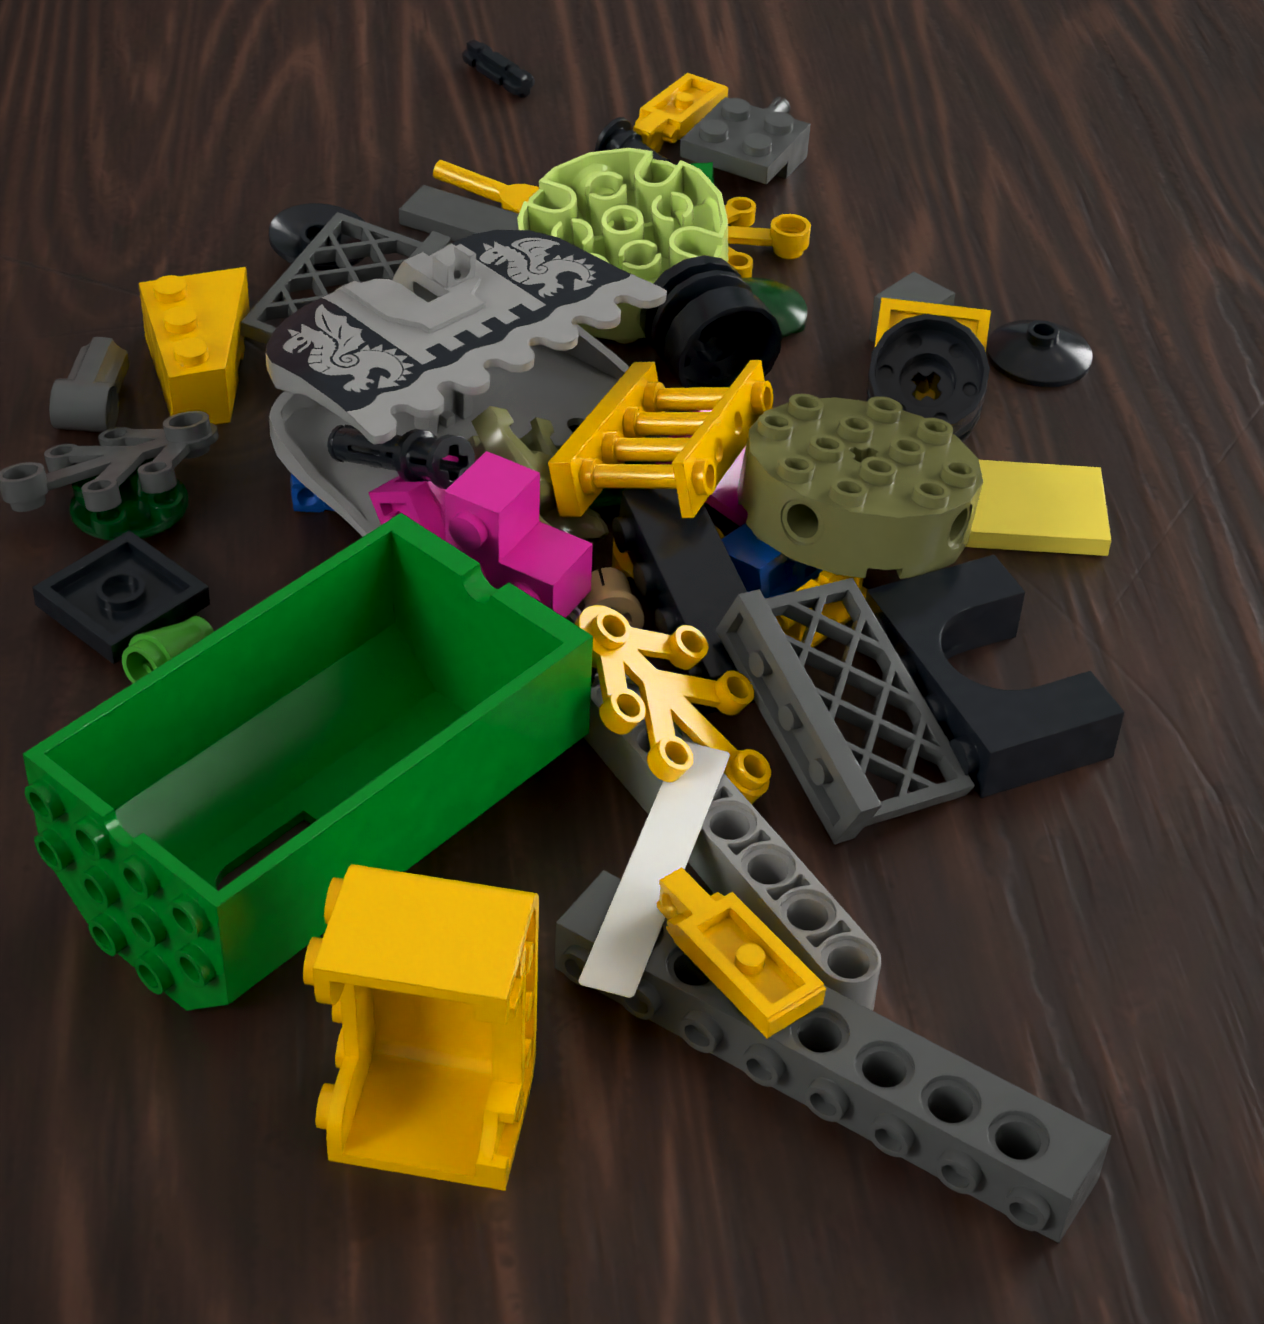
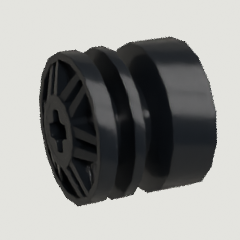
[640,255,782,388]
[866,314,990,442]

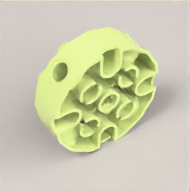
[517,148,728,344]

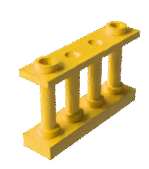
[548,360,773,518]

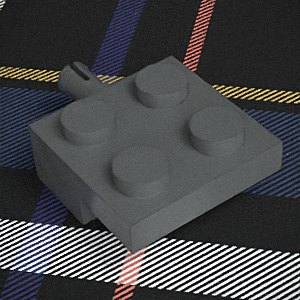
[680,97,811,184]

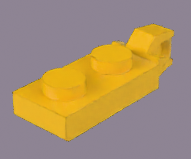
[633,73,728,153]
[657,867,826,1039]

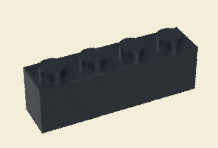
[612,489,755,715]

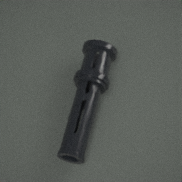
[327,425,476,489]

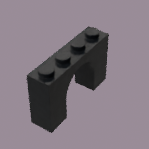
[865,555,1125,798]

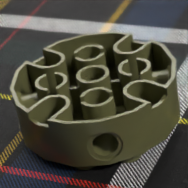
[737,394,983,579]

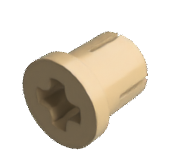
[583,567,644,629]

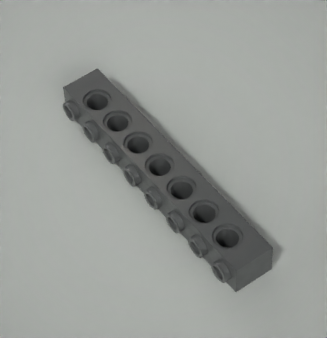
[555,870,1111,1243]

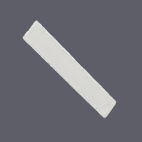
[578,741,730,998]

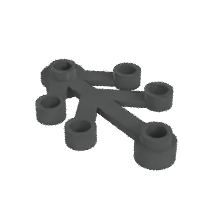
[0,411,219,512]

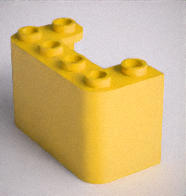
[303,864,539,1191]

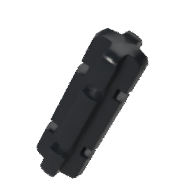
[462,39,535,98]

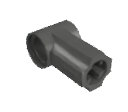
[49,337,129,433]

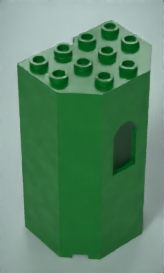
[23,513,593,1011]

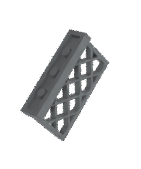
[240,212,452,345]
[716,578,975,844]

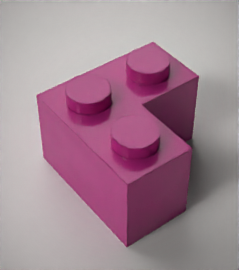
[445,451,593,618]

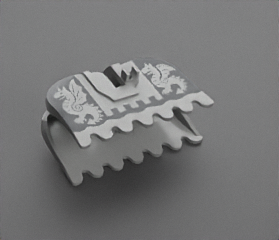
[265,230,667,537]

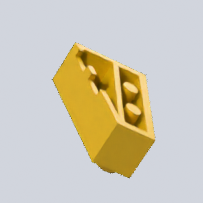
[139,267,250,425]

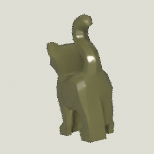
[468,406,609,547]

